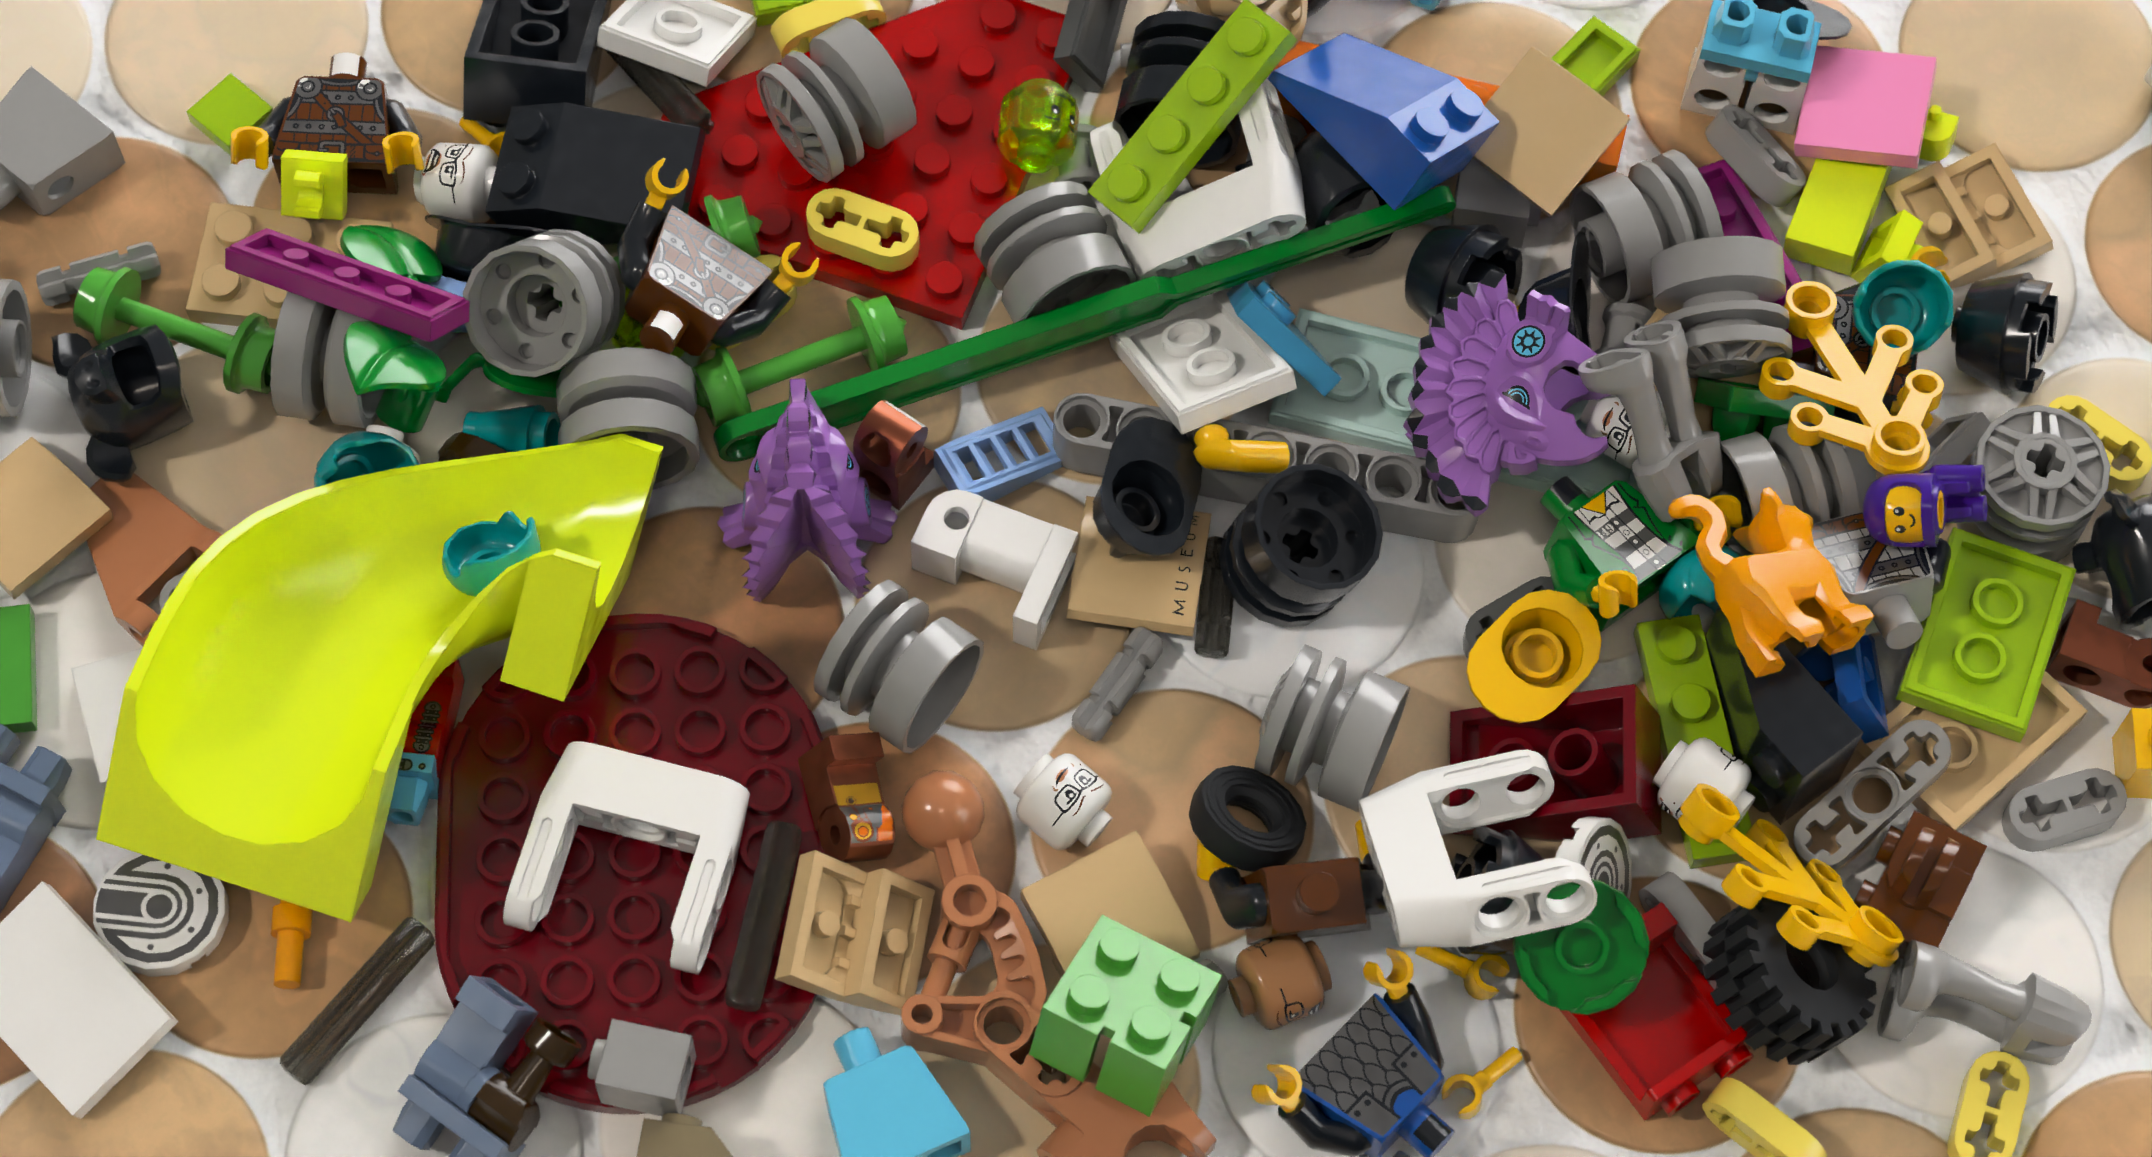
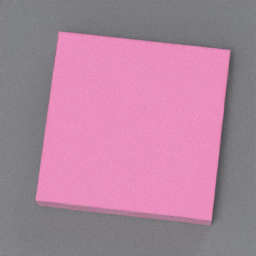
[1794,45,1936,169]

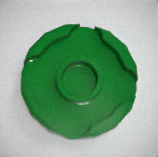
[1513,879,1650,1015]

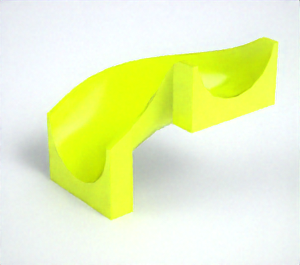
[96,433,663,922]

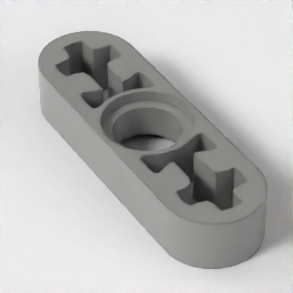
[1793,720,1951,870]

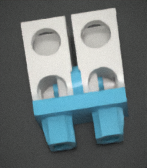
[1680,0,1822,135]

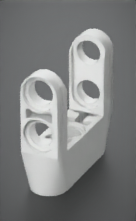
[1090,74,1306,280]
[503,741,750,975]
[1358,750,1598,947]

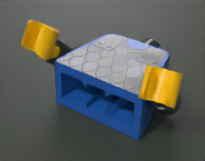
[1251,947,1455,1157]

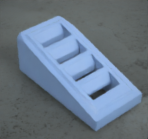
[934,406,1063,502]

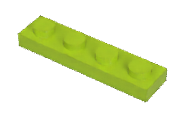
[1087,0,1297,234]
[1633,614,1752,869]

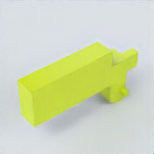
[1784,105,1959,276]

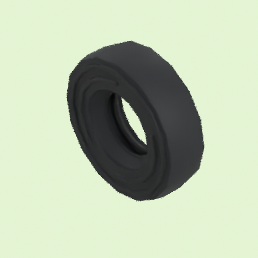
[1188,765,1307,872]

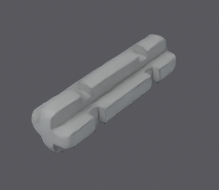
[36,241,161,306]
[1072,627,1163,742]

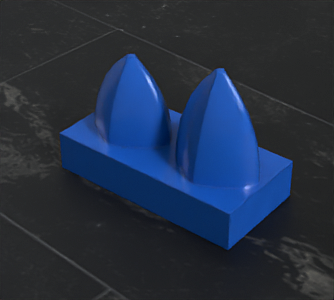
[1795,634,1889,744]

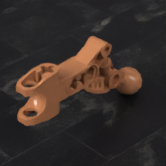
[901,771,1217,1157]

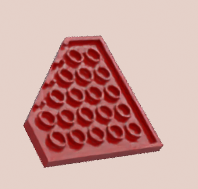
[660,0,1073,330]

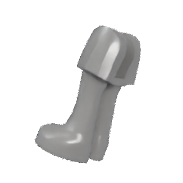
[1578,320,1724,522]
[1878,939,2092,1065]

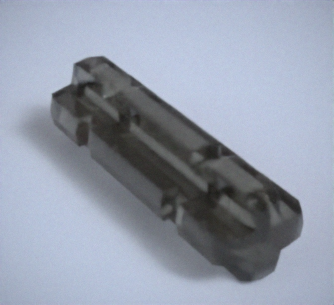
[1194,536,1234,659]

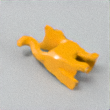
[1668,487,1875,678]

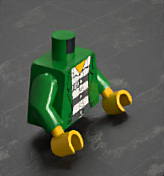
[1540,476,1743,632]

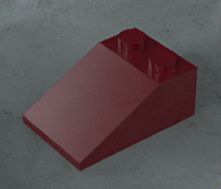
[1449,684,1662,841]

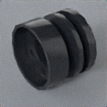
[1114,11,1242,168]
[1219,463,1383,627]

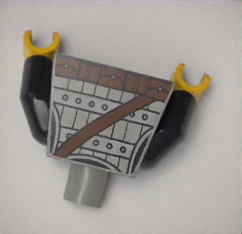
[1812,512,1951,650]

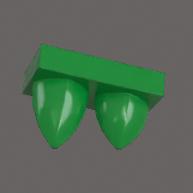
[1694,377,1835,441]

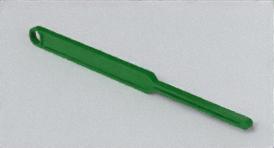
[713,185,1456,462]

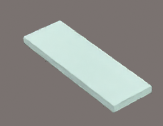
[1268,308,1639,498]

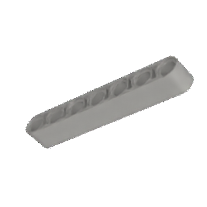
[1053,393,1479,543]

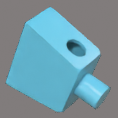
[823,1027,971,1157]

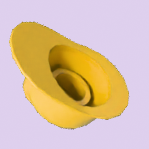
[1466,589,1602,723]

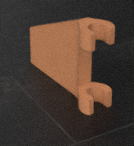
[86,473,222,646]

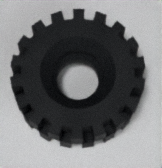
[1703,897,1877,1065]

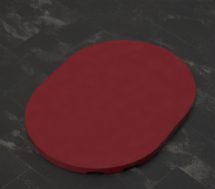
[434,613,824,1115]

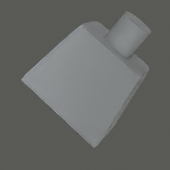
[0,66,125,215]

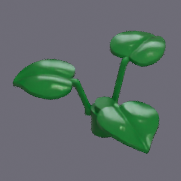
[340,225,565,433]

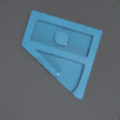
[1226,280,1342,397]

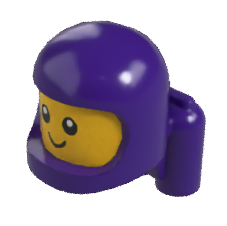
[1863,464,1988,548]

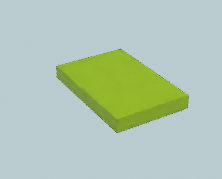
[1896,527,2076,743]

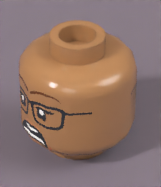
[1228,935,1332,1030]

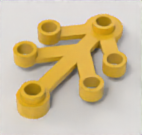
[1758,281,1944,475]
[1678,783,1904,967]

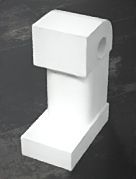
[911,489,1078,650]

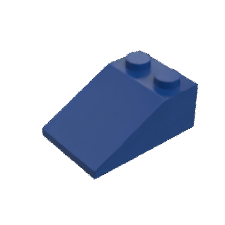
[1267,33,1500,211]

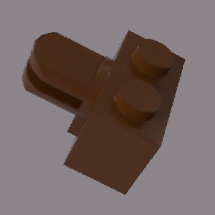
[1853,810,1987,964]

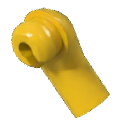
[1193,424,1290,474]

